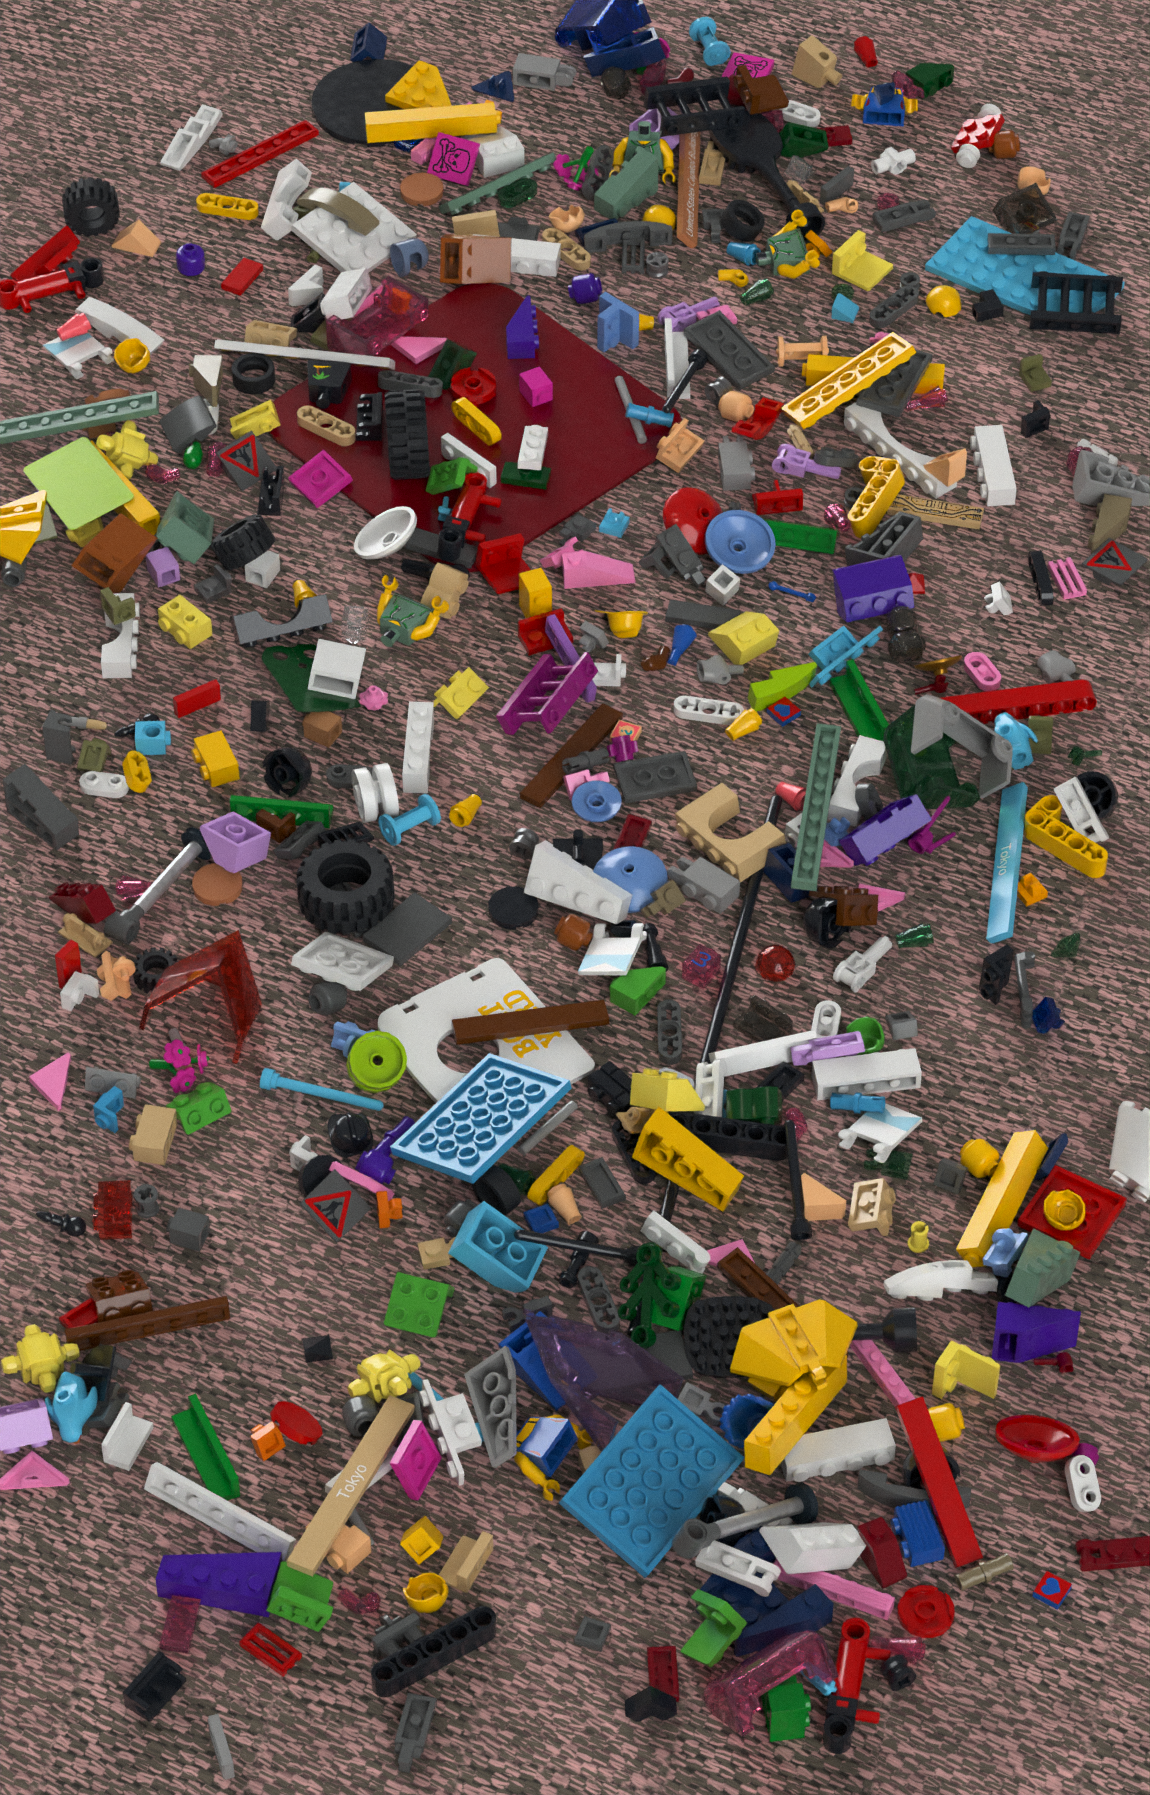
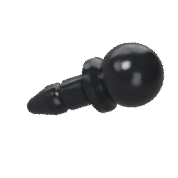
[114,713,160,737]
[36,1211,86,1237]

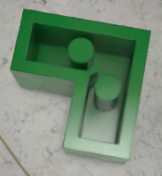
[652,1266,707,1331]
[760,1673,811,1742]

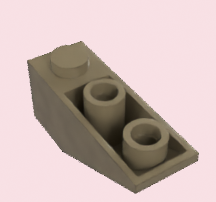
[1087,494,1132,554]

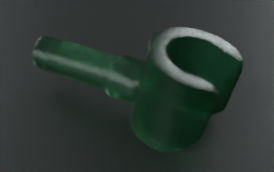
[1067,746,1102,766]

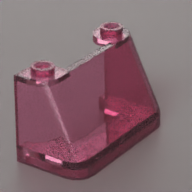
[326,276,429,356]
[703,1630,838,1737]

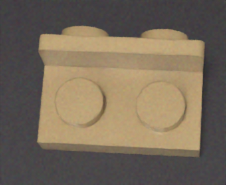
[244,320,297,347]
[848,1178,896,1236]

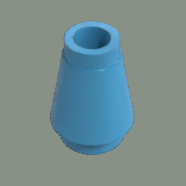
[727,242,761,266]

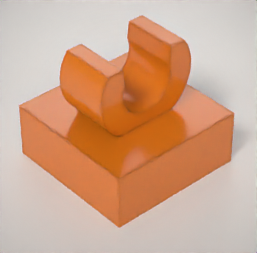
[376,1191,403,1228]
[250,1421,286,1461]

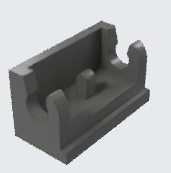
[42,710,76,765]

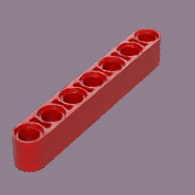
[941,679,1097,724]

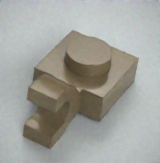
[640,880,686,918]

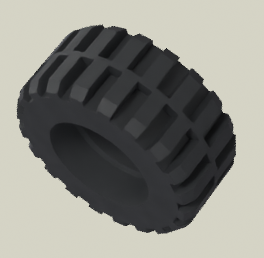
[385,389,430,480]
[296,839,395,935]

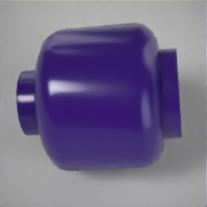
[176,243,205,276]
[568,273,603,304]
[355,1149,396,1185]

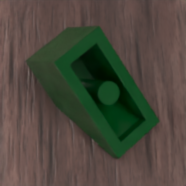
[779,122,829,159]

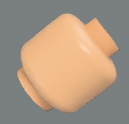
[718,391,754,423]

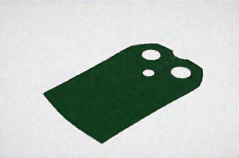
[262,644,361,712]

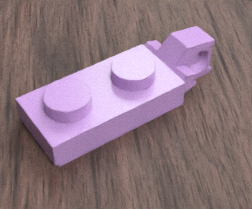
[790,1031,865,1066]

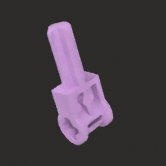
[657,297,720,332]
[772,444,841,479]

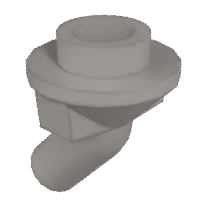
[209,134,238,156]

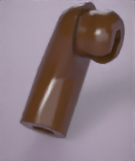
[641,646,670,672]

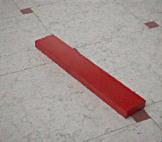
[201,120,319,188]
[895,1396,983,1568]

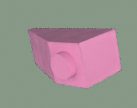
[562,551,635,589]

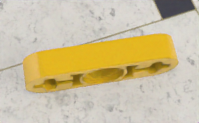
[196,193,259,220]
[451,397,502,446]
[527,1145,585,1206]

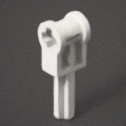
[833,936,892,993]

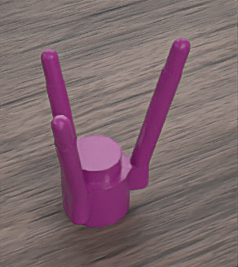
[908,796,956,854]

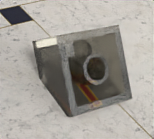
[992,183,1058,234]

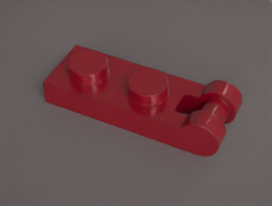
[1075,1536,1150,1572]

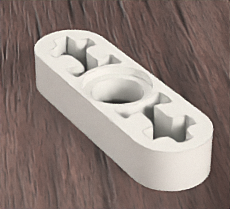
[674,696,744,725]

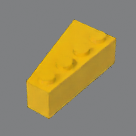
[632,1106,744,1212]

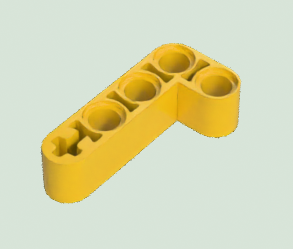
[848,456,905,538]
[1023,795,1108,878]

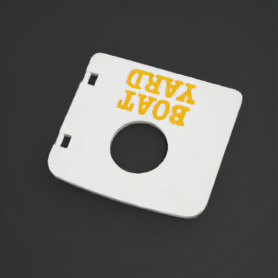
[378,958,595,1103]

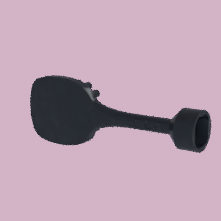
[709,111,825,241]
[684,1296,917,1378]

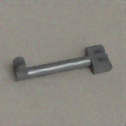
[1014,951,1035,1029]

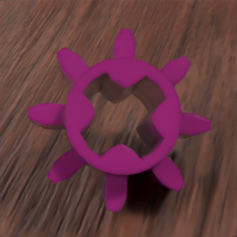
[607,735,639,762]

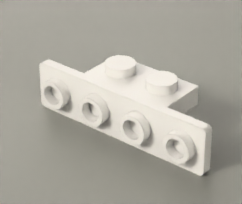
[419,1379,482,1486]

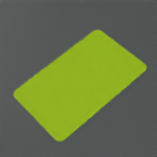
[23,437,134,530]

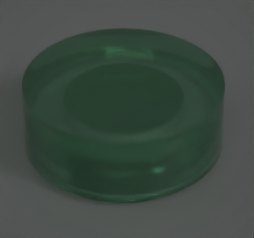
[831,284,854,301]

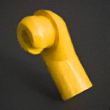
[718,269,749,287]

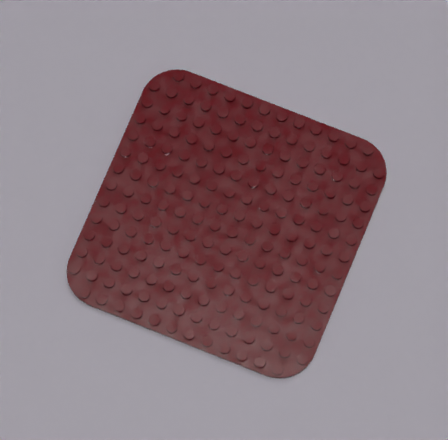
[269,283,682,572]

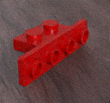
[10,225,80,281]

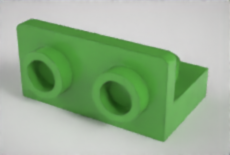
[426,457,478,495]

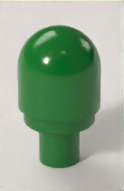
[183,442,203,469]

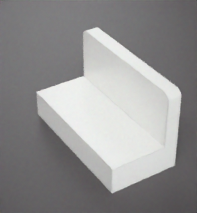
[102,1402,154,1471]

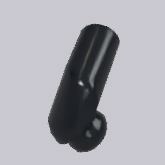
[995,1272,1017,1303]

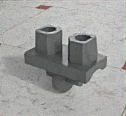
[371,1612,424,1658]

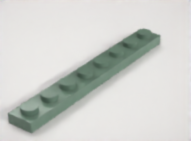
[0,391,159,444]

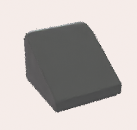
[885,1011,918,1040]

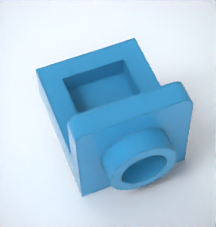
[93,1086,124,1133]

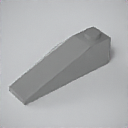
[1072,450,1150,506]
[464,1346,517,1468]

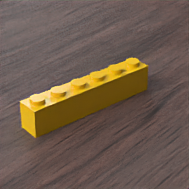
[744,1355,847,1475]

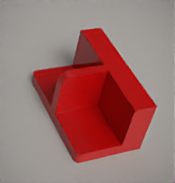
[752,480,803,515]

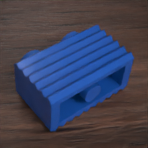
[890,1500,945,1567]

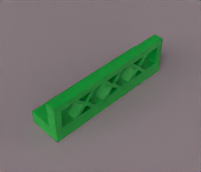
[762,518,840,554]
[829,659,890,744]
[230,795,334,829]
[171,1393,240,1501]

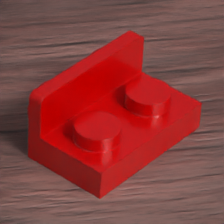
[518,608,573,656]

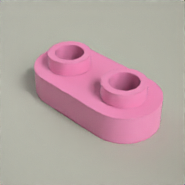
[964,652,1001,692]

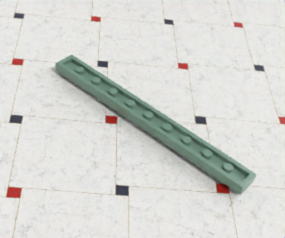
[791,723,841,891]

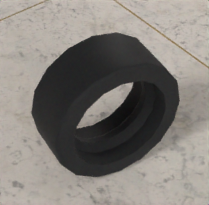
[721,200,765,242]
[232,353,275,395]
[472,1164,521,1216]

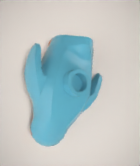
[994,712,1038,770]
[45,1372,98,1444]

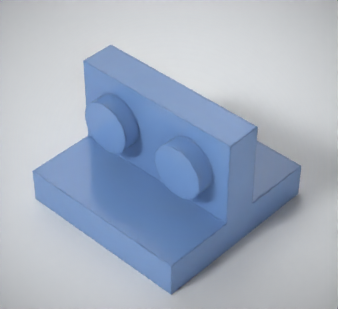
[597,292,639,352]

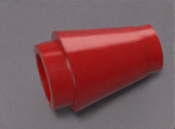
[854,36,878,68]

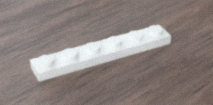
[144,1462,296,1562]

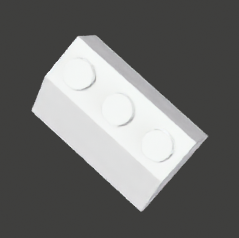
[759,1522,866,1574]

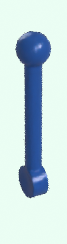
[769,581,816,602]

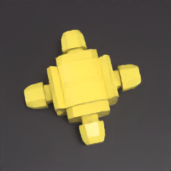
[96,420,158,480]
[1,1324,79,1393]
[347,1349,421,1403]

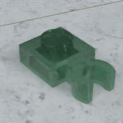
[864,1149,913,1180]

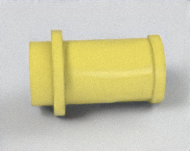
[908,1221,929,1253]

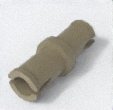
[954,1553,1014,1592]

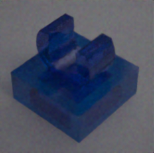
[1032,997,1065,1034]

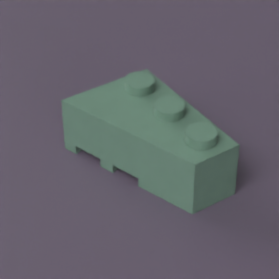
[594,146,659,219]

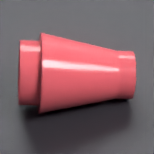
[56,313,92,341]
[775,781,806,811]

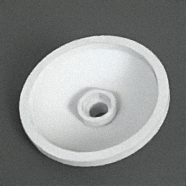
[354,506,417,560]

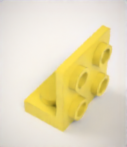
[832,230,893,291]
[932,1340,1000,1399]

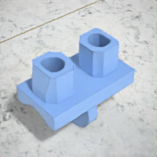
[331,1021,375,1061]
[983,1228,1028,1277]

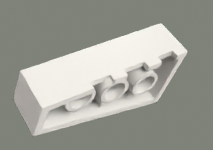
[524,840,632,924]

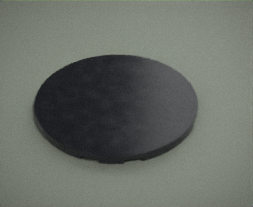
[312,59,413,147]

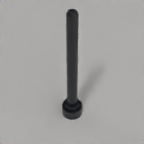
[662,349,708,413]
[784,1120,812,1240]
[514,1229,640,1267]

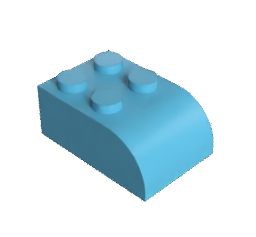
[448,1201,548,1293]

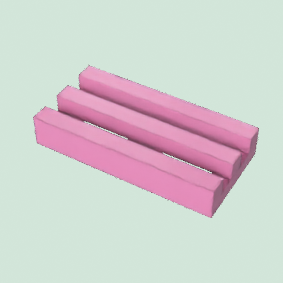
[1047,557,1087,600]

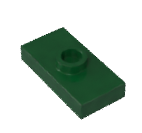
[501,461,551,490]

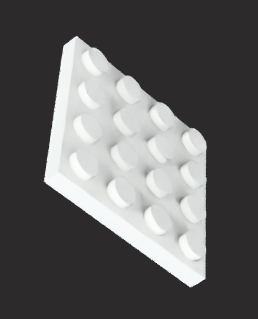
[291,182,417,273]

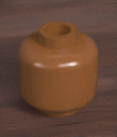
[989,130,1020,159]
[554,913,593,951]

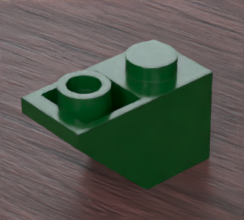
[905,63,954,100]

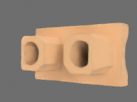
[97,951,136,1001]

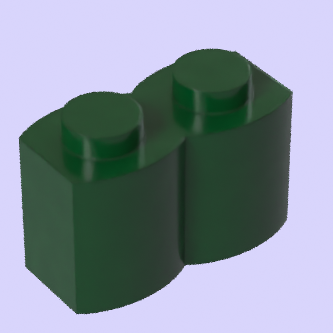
[726,1086,782,1125]

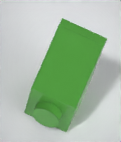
[609,966,666,1016]

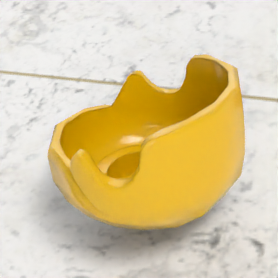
[642,205,677,231]
[926,285,962,317]
[114,338,150,374]
[1044,1189,1086,1231]
[403,1573,449,1613]

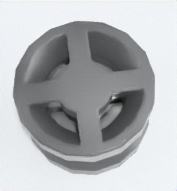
[646,252,669,279]
[704,377,733,405]
[509,828,539,860]

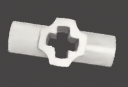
[871,147,916,175]

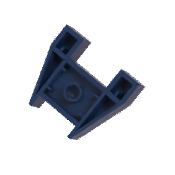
[574,0,666,77]
[696,1525,834,1657]

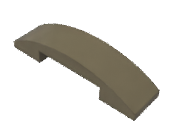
[297,188,380,236]

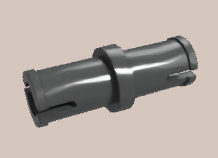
[562,748,609,774]

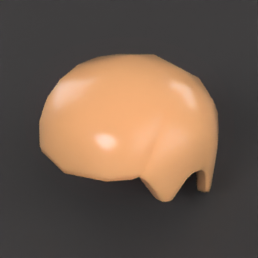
[1017,167,1051,197]
[548,205,585,233]

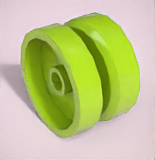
[346,1031,407,1093]

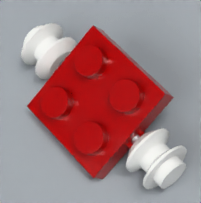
[951,104,1005,168]

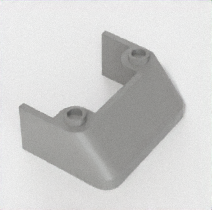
[911,694,1013,798]

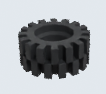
[133,947,180,995]

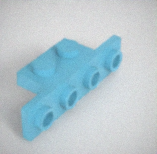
[808,626,883,688]

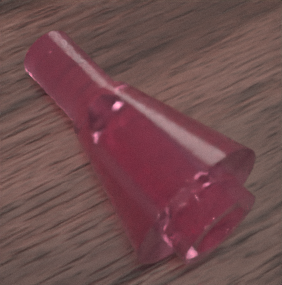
[905,385,948,412]
[116,875,153,900]
[871,1635,926,1665]

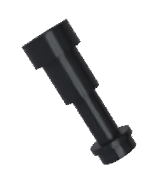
[643,923,669,972]
[558,1231,599,1289]

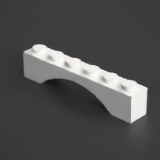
[844,402,957,499]

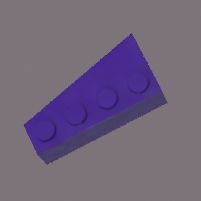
[155,1552,283,1617]

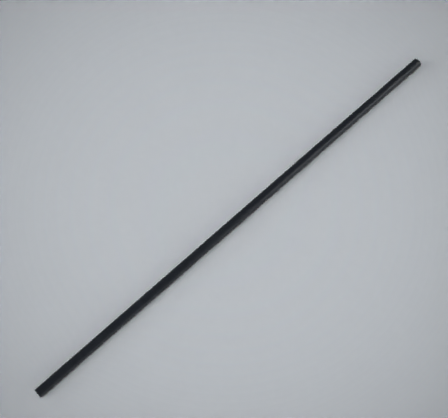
[627,795,783,1337]

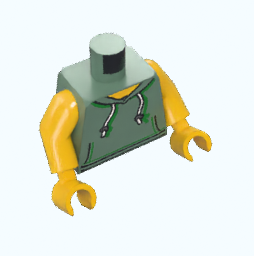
[609,121,676,184]
[755,209,820,279]
[377,575,449,647]

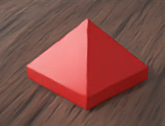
[908,573,925,594]

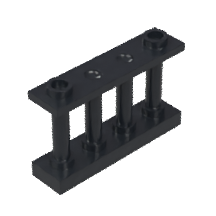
[644,76,745,137]
[1029,271,1123,334]

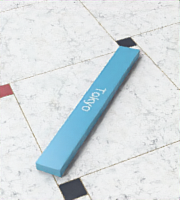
[986,782,1028,943]

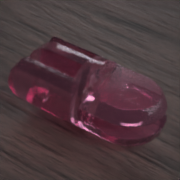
[640,59,667,96]

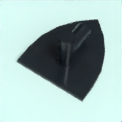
[553,829,603,870]
[70,1345,116,1402]

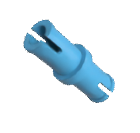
[625,403,674,428]
[830,1092,886,1114]

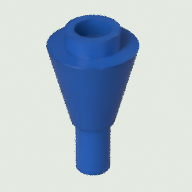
[667,624,697,666]

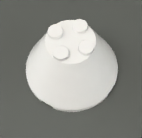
[1109,1101,1150,1203]

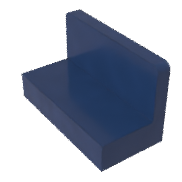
[350,22,387,62]

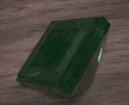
[1050,933,1081,958]

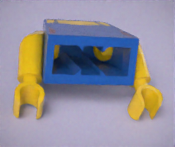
[851,83,918,127]
[514,1414,595,1501]

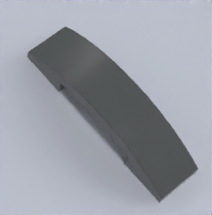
[584,221,672,253]
[857,1469,972,1514]

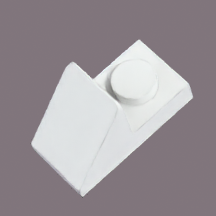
[288,264,324,306]

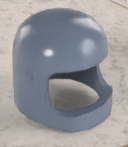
[390,238,429,277]

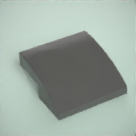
[159,395,217,453]

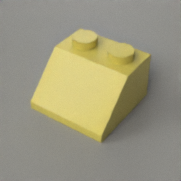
[708,611,779,665]
[630,1068,705,1111]

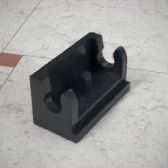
[356,392,383,441]
[257,466,285,516]
[123,1651,186,1722]

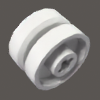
[352,763,399,823]

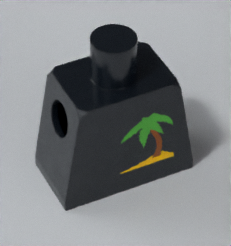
[307,360,352,409]

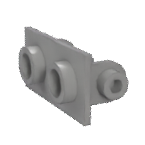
[85,1067,141,1099]

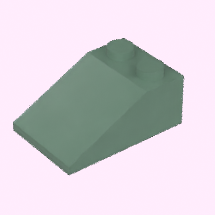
[156,491,214,564]

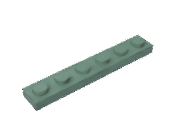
[438,152,557,215]

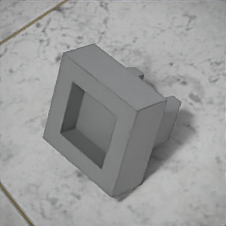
[579,620,609,653]

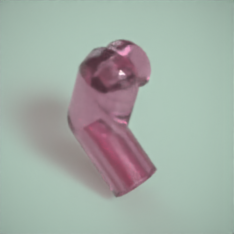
[145,464,180,484]
[786,1107,808,1142]
[337,1588,381,1614]

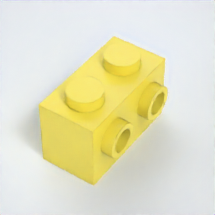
[158,595,212,649]

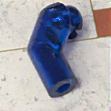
[394,139,424,153]

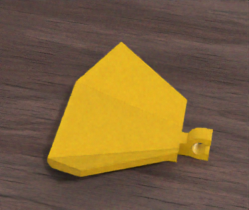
[0,490,47,564]
[730,1299,858,1390]

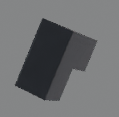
[972,289,1004,322]
[250,700,270,732]
[624,1686,677,1722]

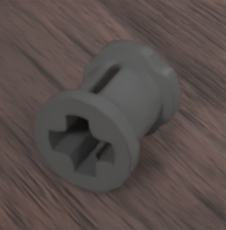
[134,1184,160,1219]

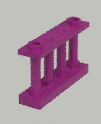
[496,652,598,735]

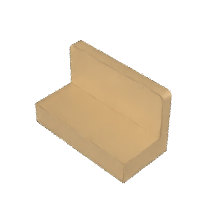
[452,210,500,237]
[439,1531,493,1593]

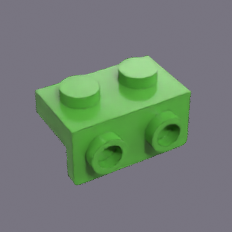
[166,1082,232,1135]

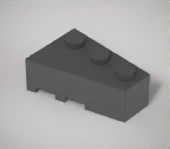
[845,511,923,566]
[2,764,79,850]

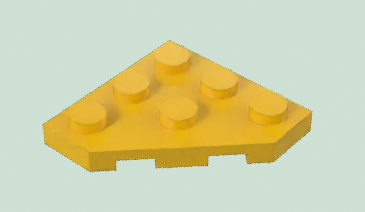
[385,60,452,109]

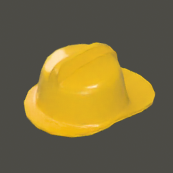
[595,610,648,638]

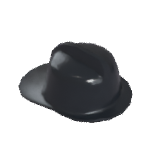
[328,1112,373,1158]

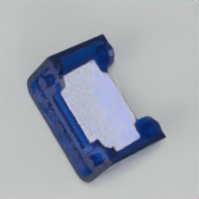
[554,0,645,47]

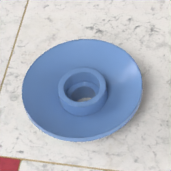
[572,781,622,822]

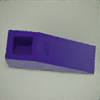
[506,295,539,359]

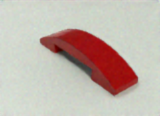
[731,397,784,440]

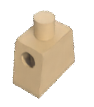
[792,35,842,88]

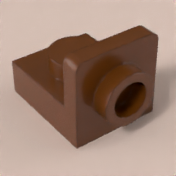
[256,808,296,844]

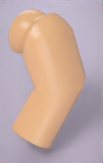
[825,197,859,213]

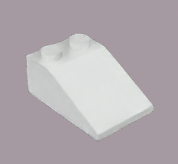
[461,126,524,178]

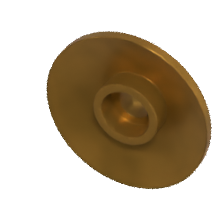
[914,655,962,676]

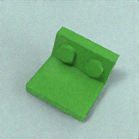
[384,1272,455,1338]
[266,1561,333,1632]
[681,1589,747,1668]

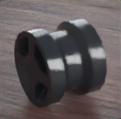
[880,1654,916,1691]

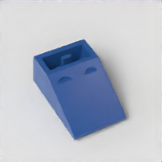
[499,1311,598,1411]

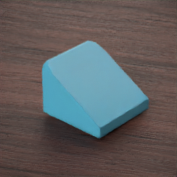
[831,293,859,323]

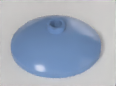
[705,510,776,574]
[593,846,668,913]

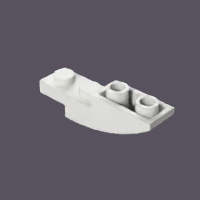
[883,1260,998,1301]

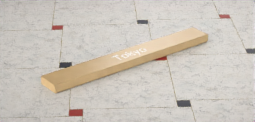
[287,1395,415,1577]

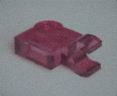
[891,70,924,99]

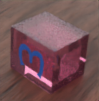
[682,944,721,990]

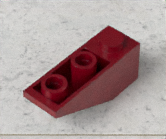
[49,882,116,924]

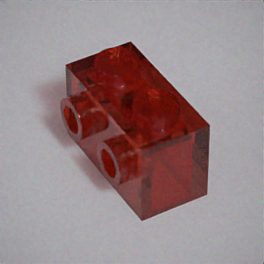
[93,1180,132,1240]

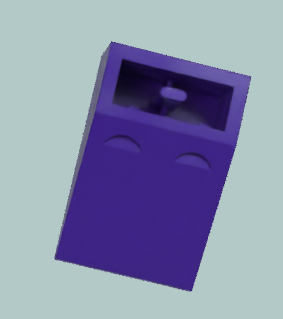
[992,1302,1081,1363]

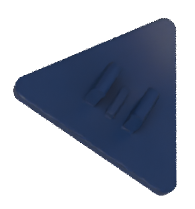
[471,71,514,102]

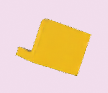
[400,1516,443,1565]

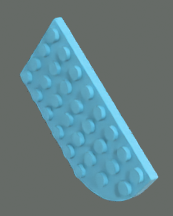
[925,216,1125,315]

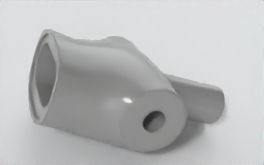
[1037,650,1076,684]
[696,655,744,685]

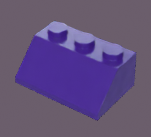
[832,555,915,622]

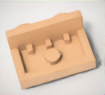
[656,418,704,473]

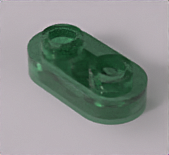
[498,178,537,208]

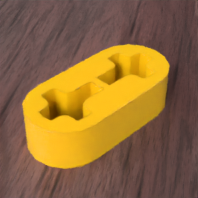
[122,751,152,793]

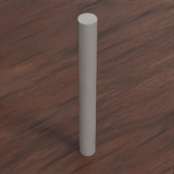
[615,376,647,444]

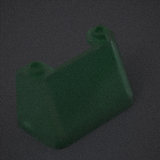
[883,705,981,810]

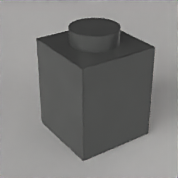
[166,1208,210,1252]

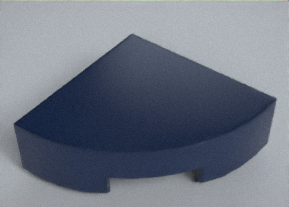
[873,82,895,105]

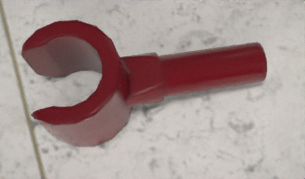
[914,675,949,695]
[1034,1352,1074,1373]

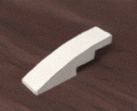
[160,104,222,171]
[75,297,164,355]

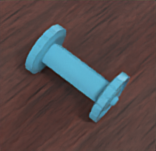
[689,17,731,66]
[378,794,441,846]

